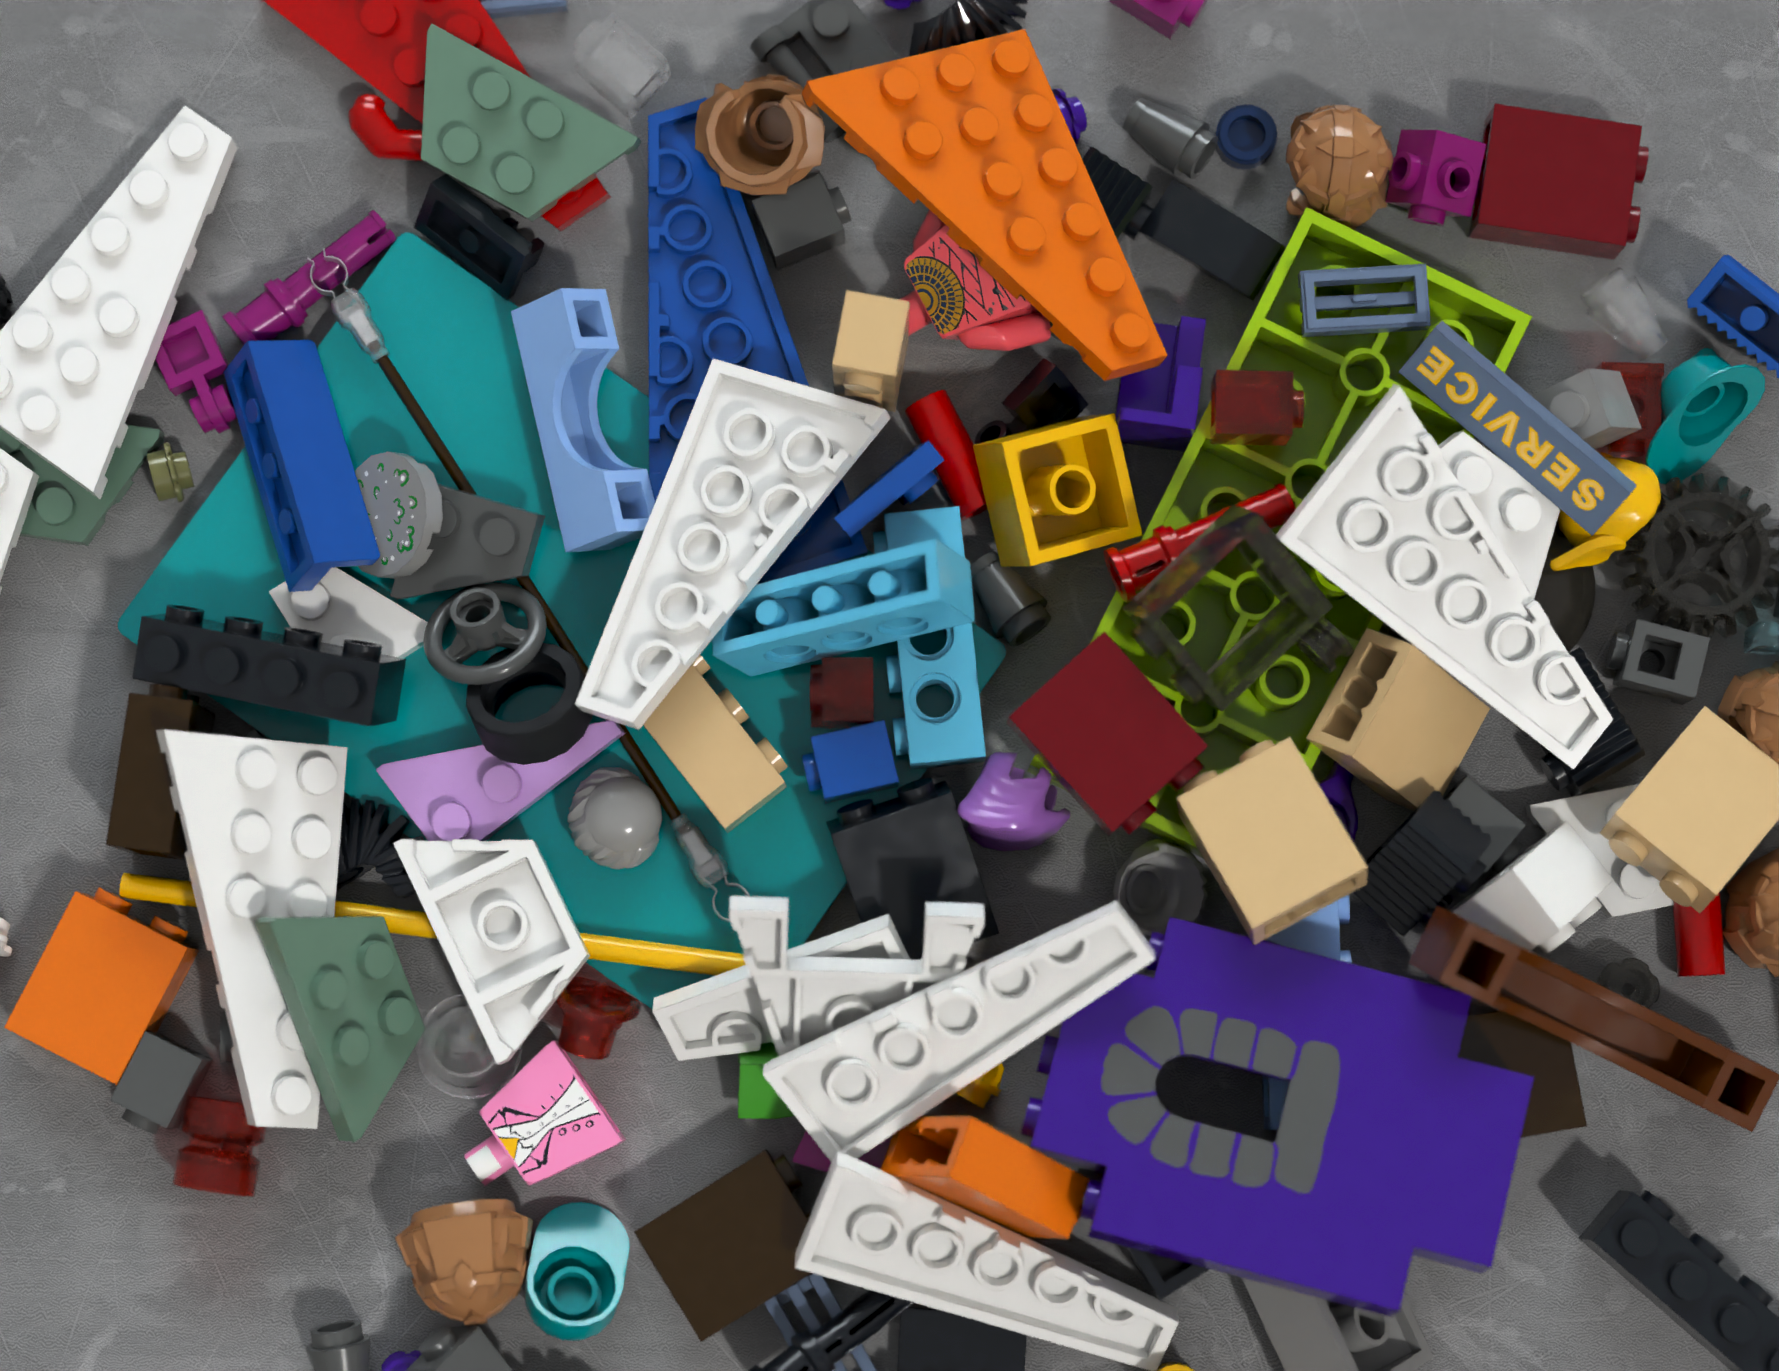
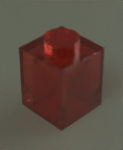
[1210,370,1304,446]

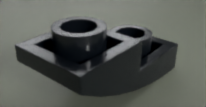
[1140,179,1286,301]

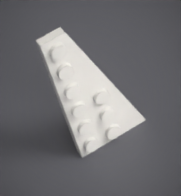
[0,106,238,499]
[575,358,890,730]
[1275,384,1613,769]
[156,729,348,1129]

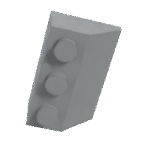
[1240,1277,1434,1371]

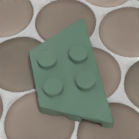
[421,24,641,222]
[0,425,164,546]
[254,916,425,1142]

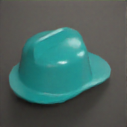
[1645,348,1765,485]

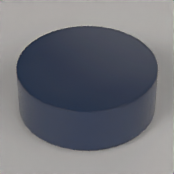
[1215,104,1277,170]

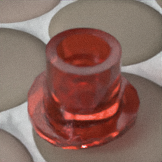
[555,976,642,1060]

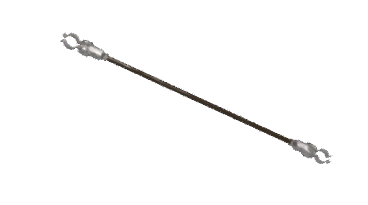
[307,248,750,922]

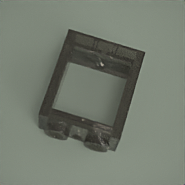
[1122,504,1333,712]

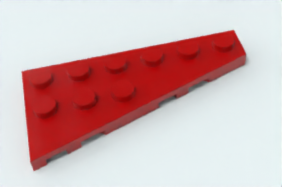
[262,0,611,232]

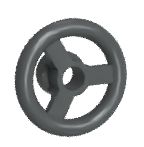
[423,582,547,685]

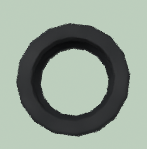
[466,643,592,765]

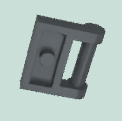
[750,0,899,143]

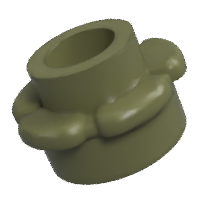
[147,442,194,502]

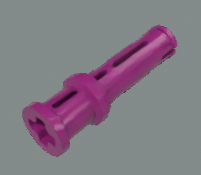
[222,210,397,345]

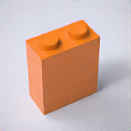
[4,887,199,1085]
[880,1116,1089,1239]

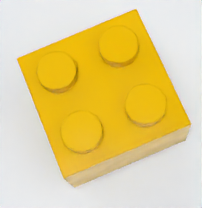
[973,413,1143,567]

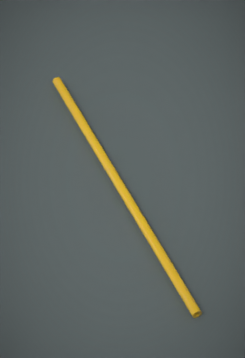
[119,873,746,976]

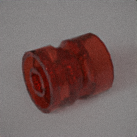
[172,1096,267,1197]

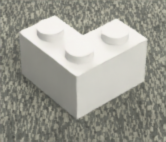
[1449,820,1614,954]

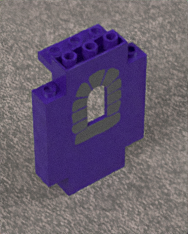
[1021,917,1534,1317]

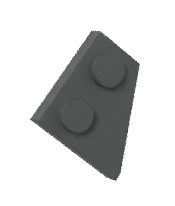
[390,483,545,599]

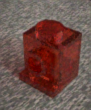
[1595,362,1664,457]
[810,657,874,728]

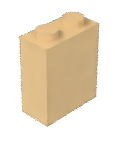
[1306,628,1490,811]
[1600,706,1779,913]
[1176,737,1368,945]

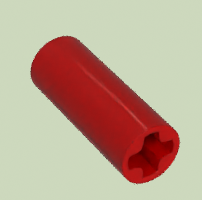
[905,389,988,521]
[1673,892,1726,977]

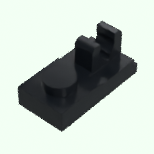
[414,174,545,300]

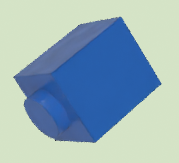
[801,720,899,804]

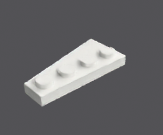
[652,914,910,1061]

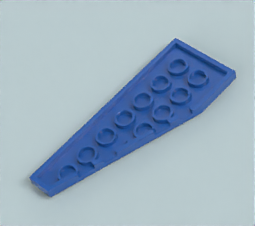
[648,97,868,585]

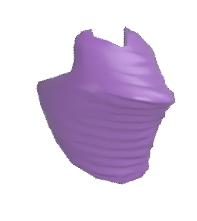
[957,752,1070,852]

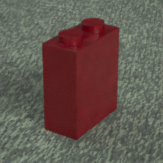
[1468,103,1649,260]
[1007,631,1208,836]

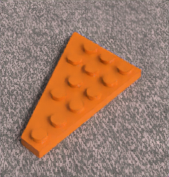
[802,29,1168,381]

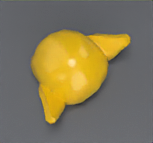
[1549,451,1661,571]

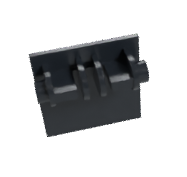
[897,1308,1027,1371]

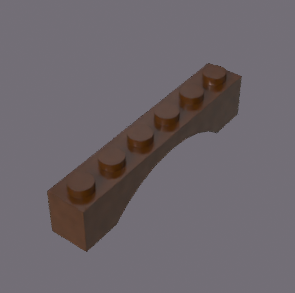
[1408,905,1779,1132]

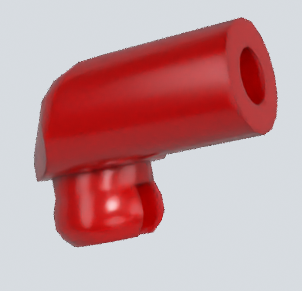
[348,94,423,161]

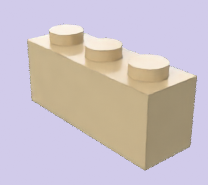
[832,290,910,412]
[643,654,788,833]

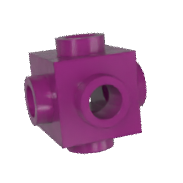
[1386,129,1486,226]

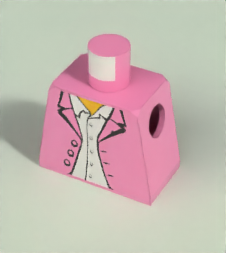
[464,1040,626,1186]

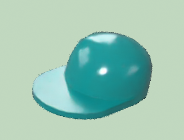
[525,1202,630,1341]

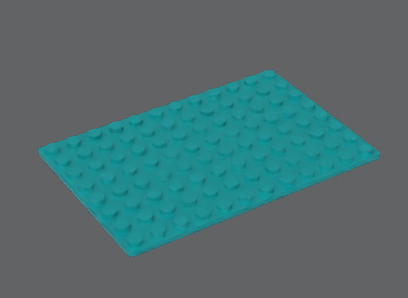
[118,232,1006,1010]

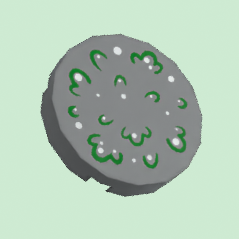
[355,451,443,579]

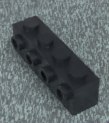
[132,605,406,727]
[1579,1190,1779,1371]

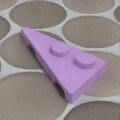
[376,720,625,841]

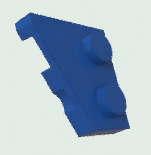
[833,440,944,538]

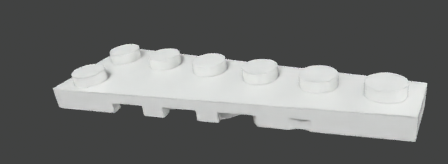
[763,900,1156,1162]
[795,1151,1179,1371]

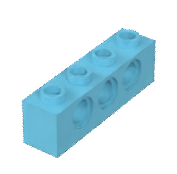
[873,506,986,770]
[712,538,975,677]

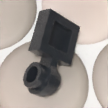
[975,358,1089,444]

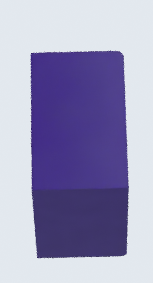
[1115,316,1206,452]

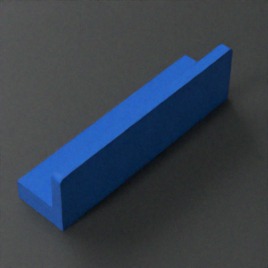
[223,340,380,592]

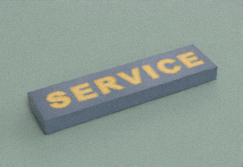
[1398,321,1637,536]

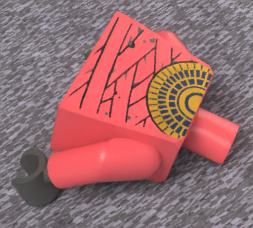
[899,210,1061,351]

